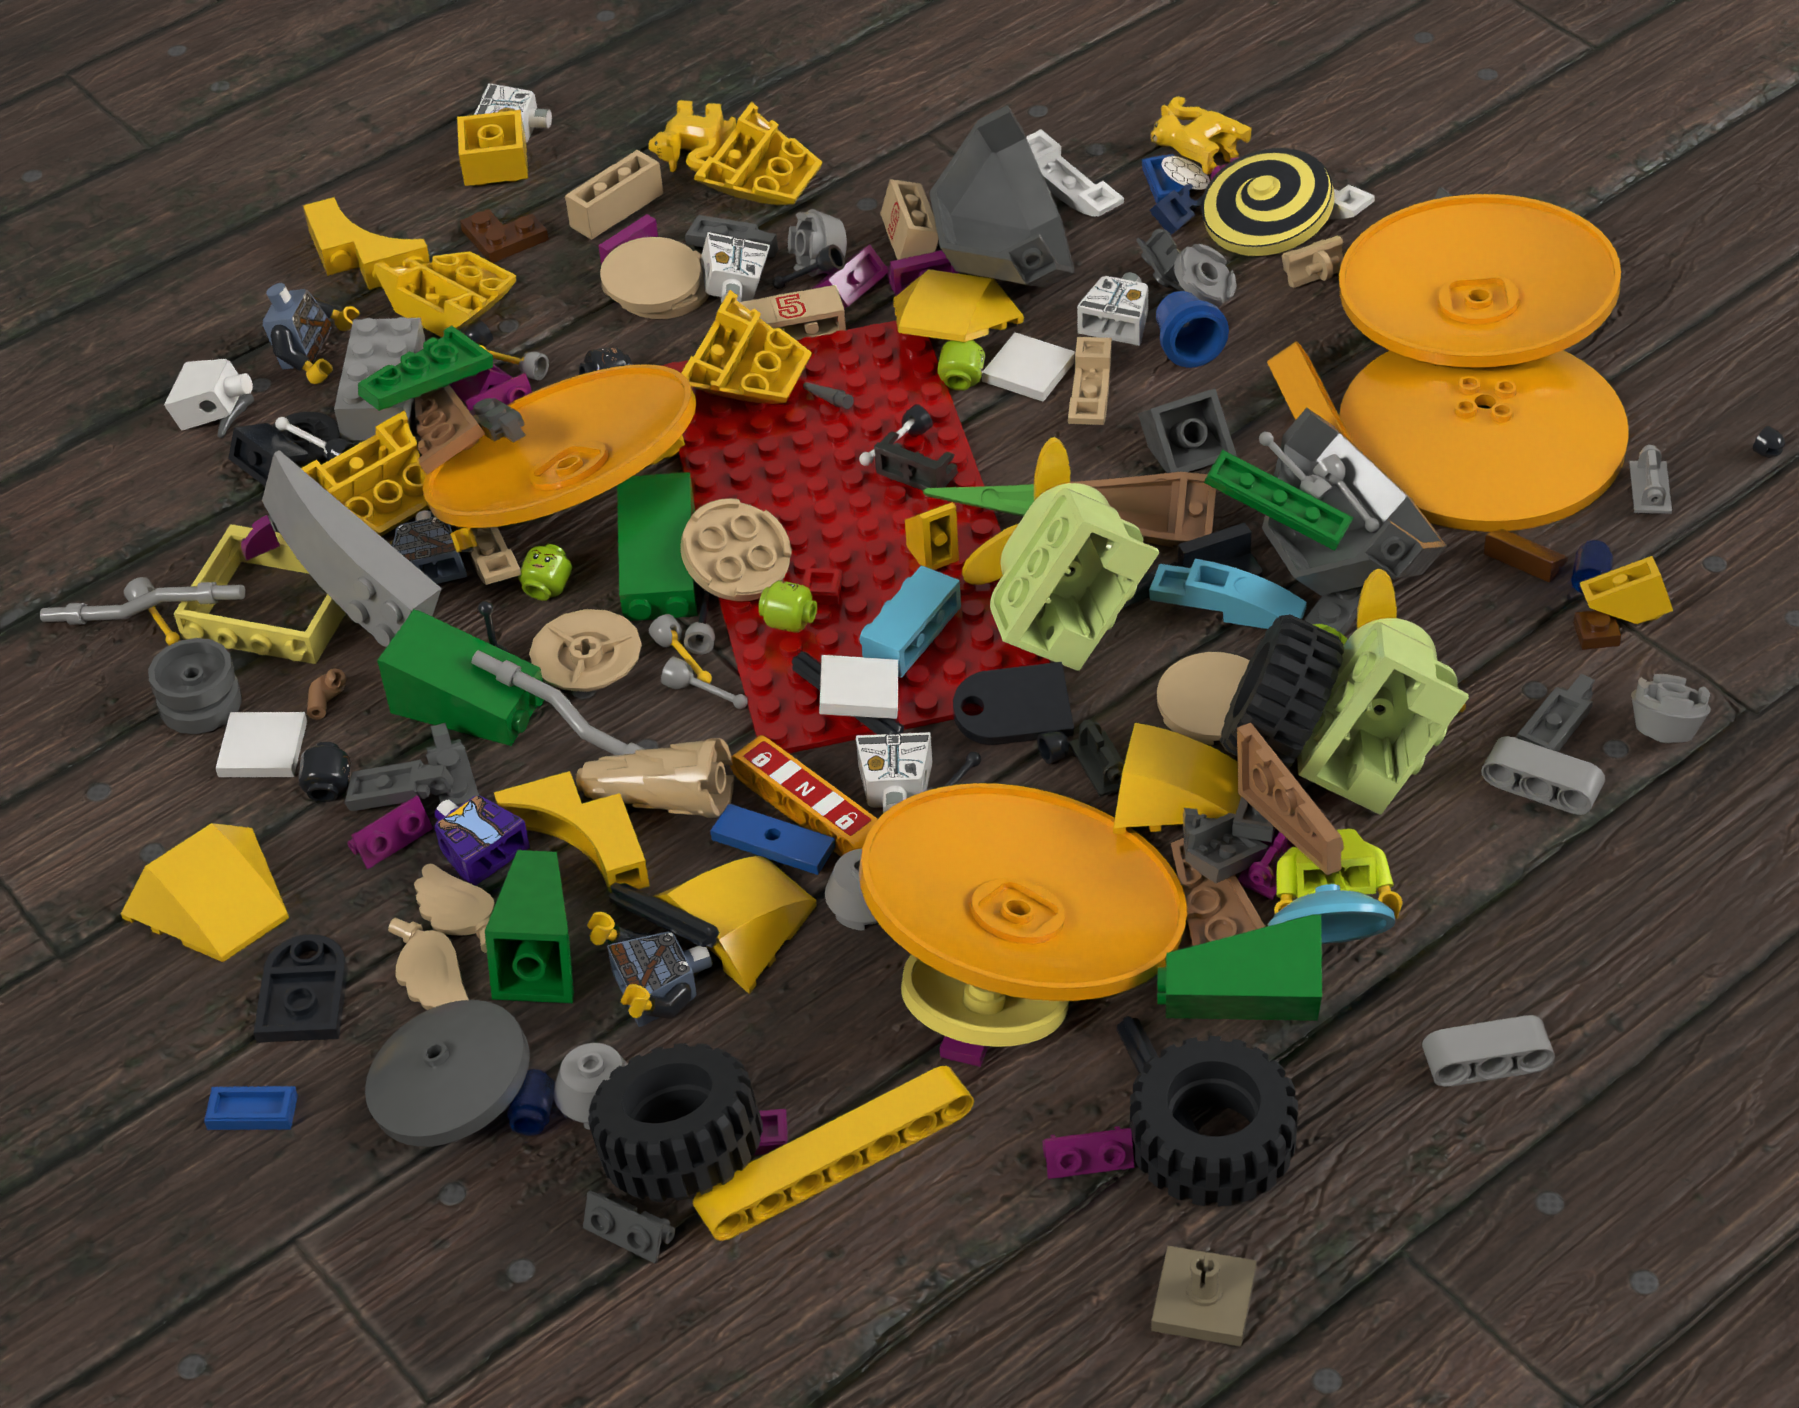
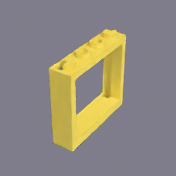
[174,524,346,664]

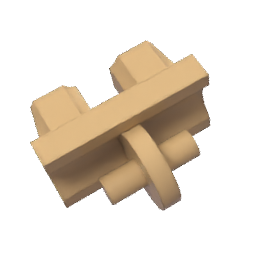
[1282,236,1343,288]

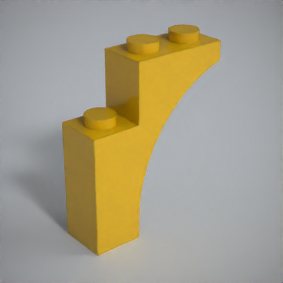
[303,197,430,290]
[494,771,650,893]

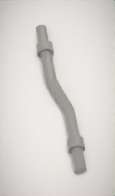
[40,582,245,625]
[471,650,645,755]

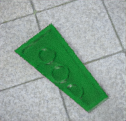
[358,325,493,411]

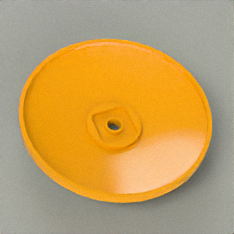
[1339,194,1621,368]
[1339,350,1628,532]
[423,364,696,528]
[859,783,1187,1001]

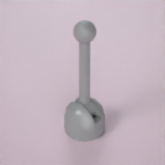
[1259,432,1332,500]
[1313,454,1379,532]
[661,656,748,709]

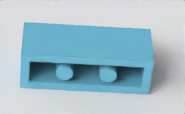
[860,565,961,678]

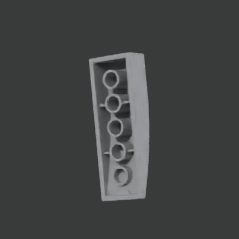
[262,450,442,647]

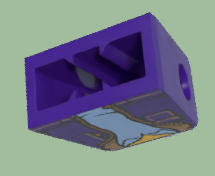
[435,796,530,886]

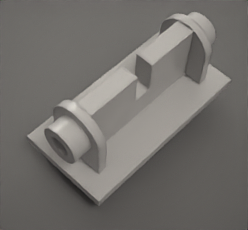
[1629,445,1672,514]

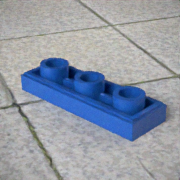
[710,804,836,875]

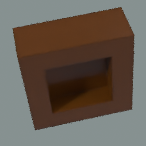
[1573,610,1621,650]

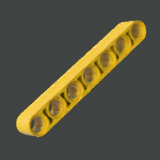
[693,1066,974,1241]

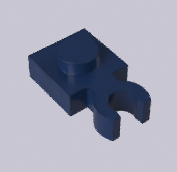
[1149,183,1202,235]

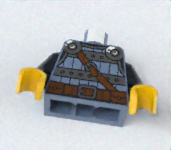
[263,283,360,384]
[389,510,478,584]
[587,912,712,1027]

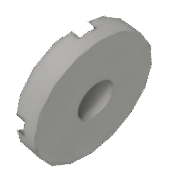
[1174,244,1237,307]

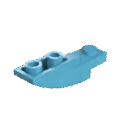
[1149,559,1306,629]

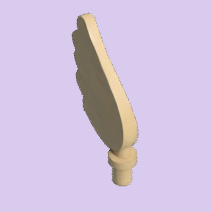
[414,864,495,953]
[388,918,469,1010]

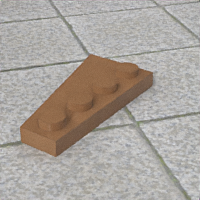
[415,385,485,474]
[1237,723,1344,875]
[1171,838,1266,946]

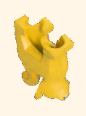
[1150,96,1252,175]
[649,100,736,172]

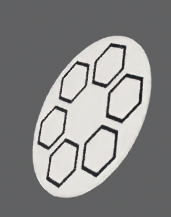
[1162,156,1210,190]

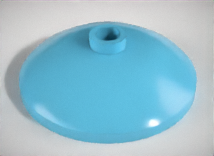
[1268,884,1395,944]

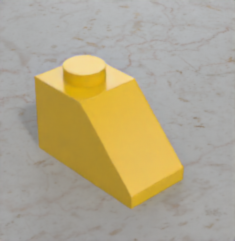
[905,502,959,570]
[1580,556,1673,624]

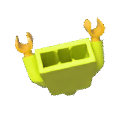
[1274,829,1402,919]

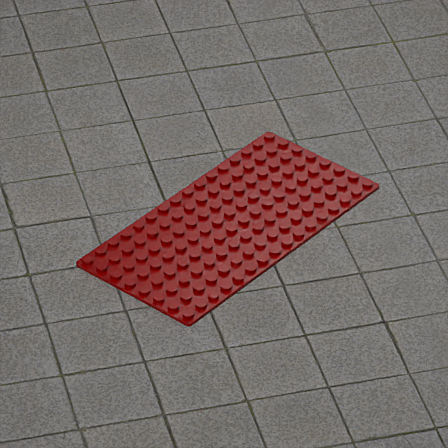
[661,321,1050,753]

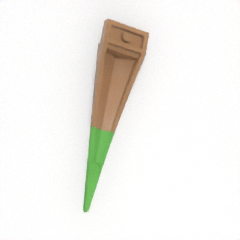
[923,472,1216,548]

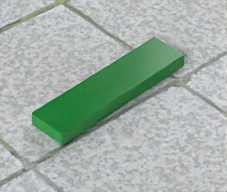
[1204,450,1353,551]

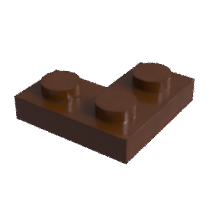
[460,209,549,263]

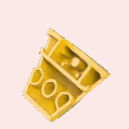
[694,102,823,205]
[374,251,517,337]
[893,270,1024,342]
[682,290,812,404]
[301,410,429,536]
[1113,723,1242,834]
[121,823,289,962]
[654,856,817,994]

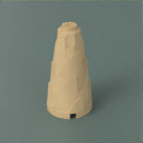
[576,738,734,818]

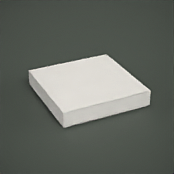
[982,332,1076,402]
[819,655,898,719]
[216,712,307,777]

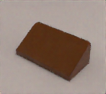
[1484,529,1568,582]

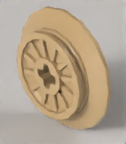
[529,609,642,692]

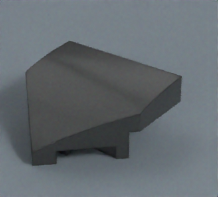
[1183,808,1269,883]

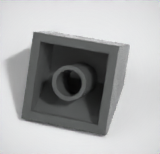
[1138,388,1237,473]

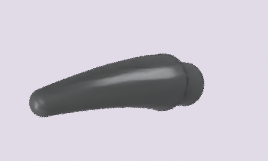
[803,382,854,409]
[217,393,254,439]

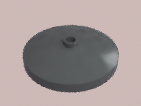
[365,1000,530,1147]

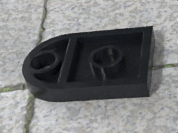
[953,662,1074,745]
[254,934,348,1043]

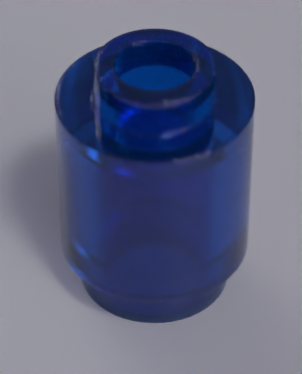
[1571,540,1613,594]
[507,1069,555,1136]

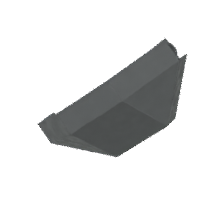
[929,105,1075,288]
[1262,407,1447,596]

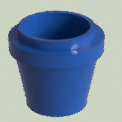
[1156,291,1229,368]

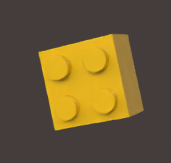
[457,110,528,186]

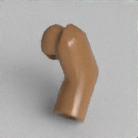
[307,668,347,720]

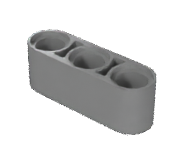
[1481,736,1605,815]
[1422,1015,1555,1087]

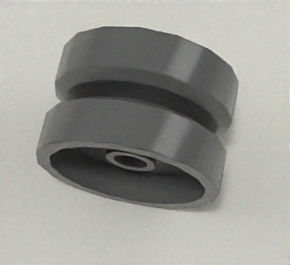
[148,638,242,734]

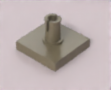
[1151,1246,1257,1347]

